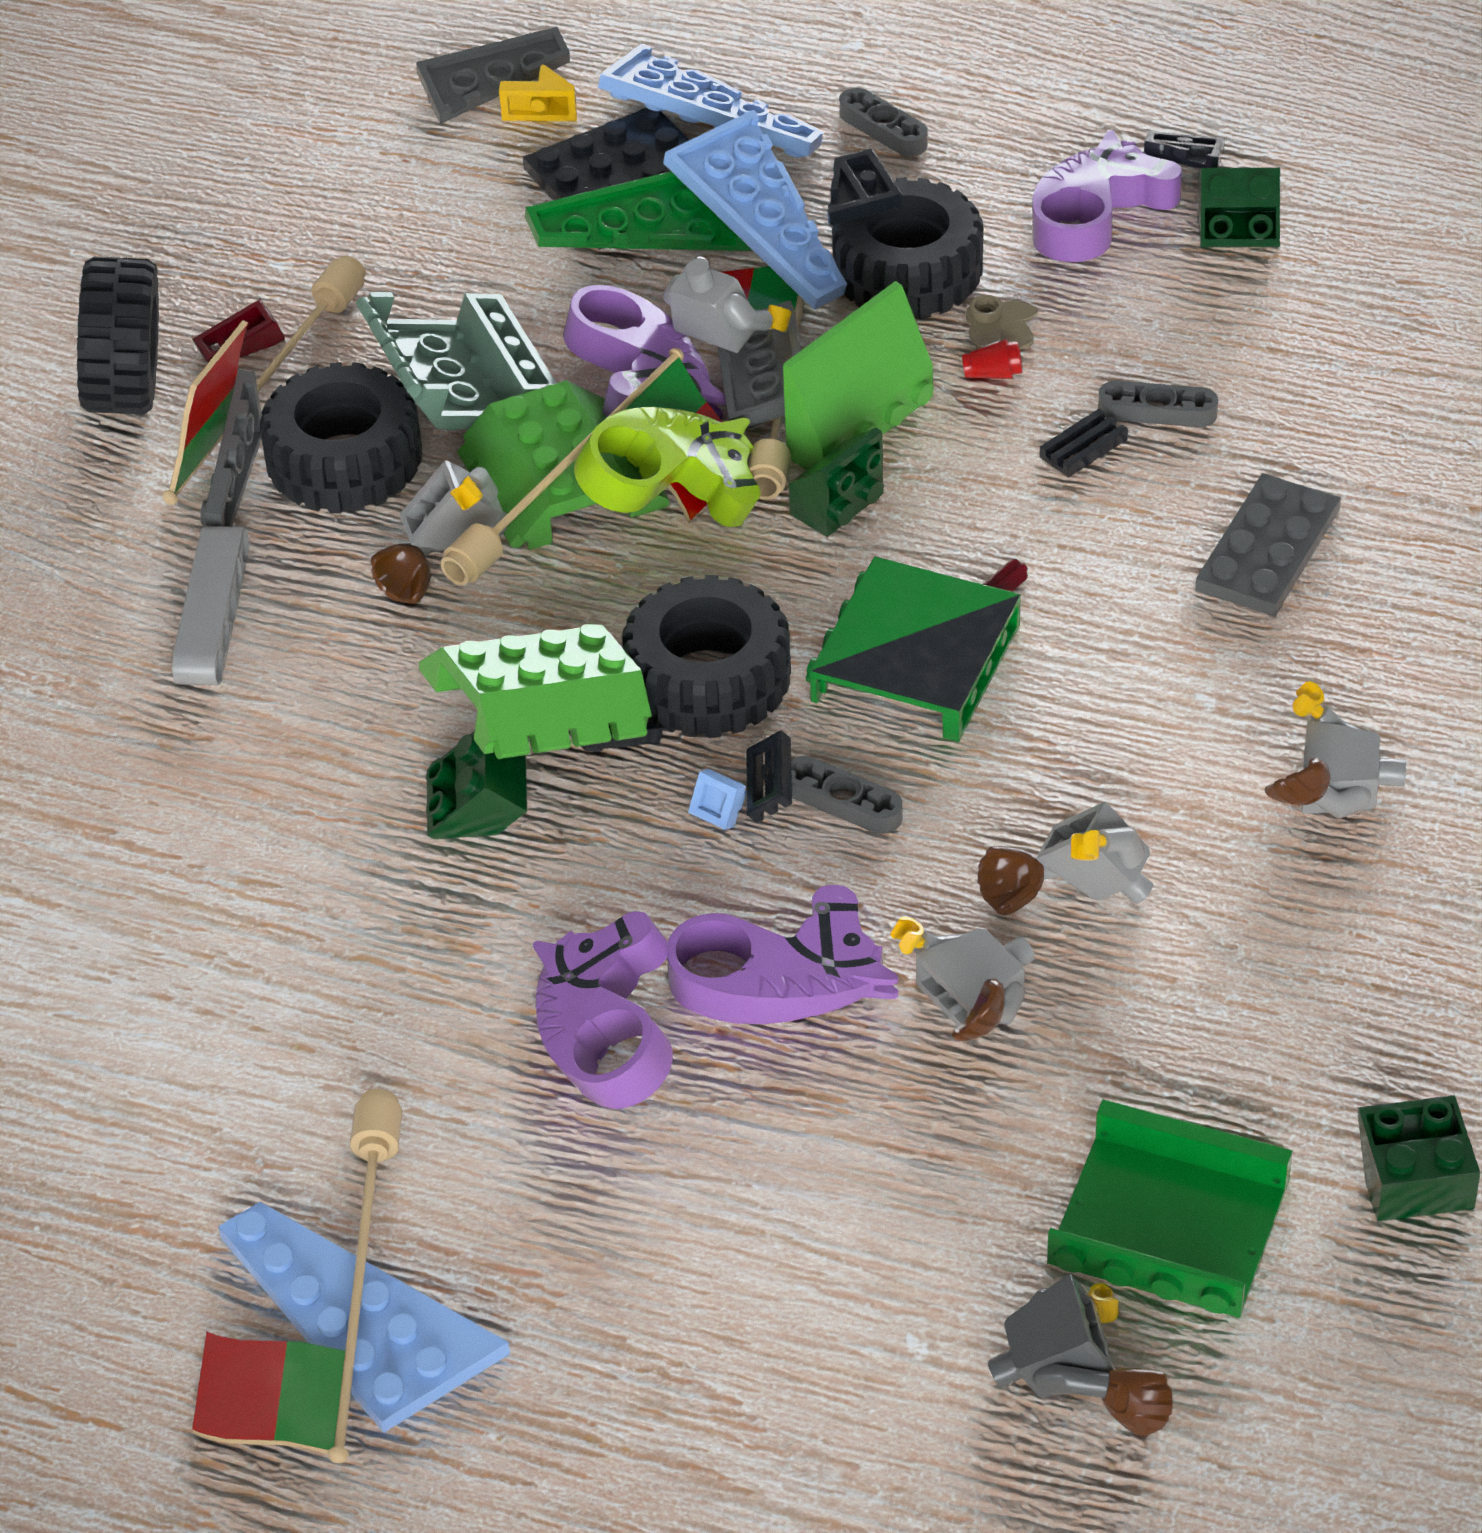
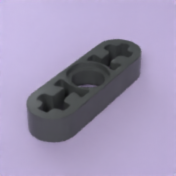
[839,88,928,156]
[1098,381,1218,427]
[791,756,903,834]

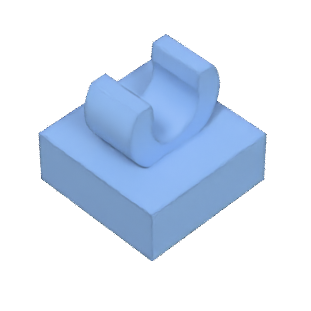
[688,768,747,830]

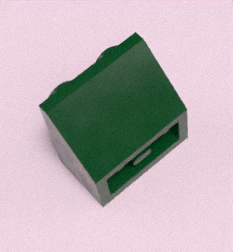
[1198,167,1280,248]
[789,428,884,537]
[426,730,527,839]
[1357,1095,1481,1222]

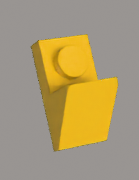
[499,65,577,122]

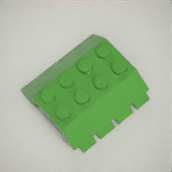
[457,380,669,550]
[419,624,652,759]

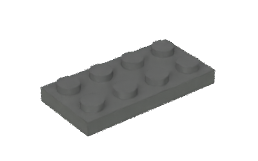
[718,300,802,428]
[1195,473,1341,616]

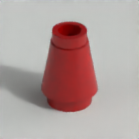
[962,339,1023,379]

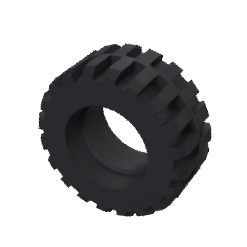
[832,177,984,319]
[77,256,159,415]
[260,362,422,513]
[622,575,791,738]

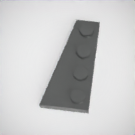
[416,27,570,124]
[200,370,262,527]

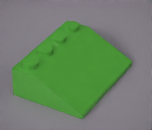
[783,281,934,470]

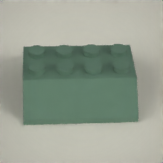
[356,292,556,431]

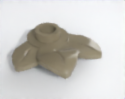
[966,295,1038,349]

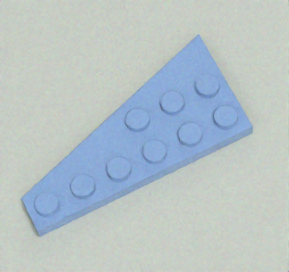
[598,43,823,157]
[663,109,847,310]
[218,1202,510,1433]

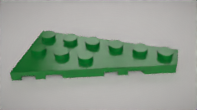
[525,171,753,251]

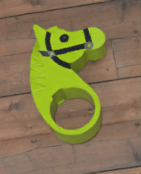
[574,407,761,527]

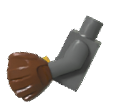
[988,1273,1173,1436]

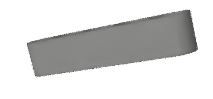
[172,526,249,685]

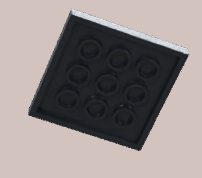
[523,108,689,250]

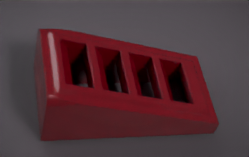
[192,298,285,363]

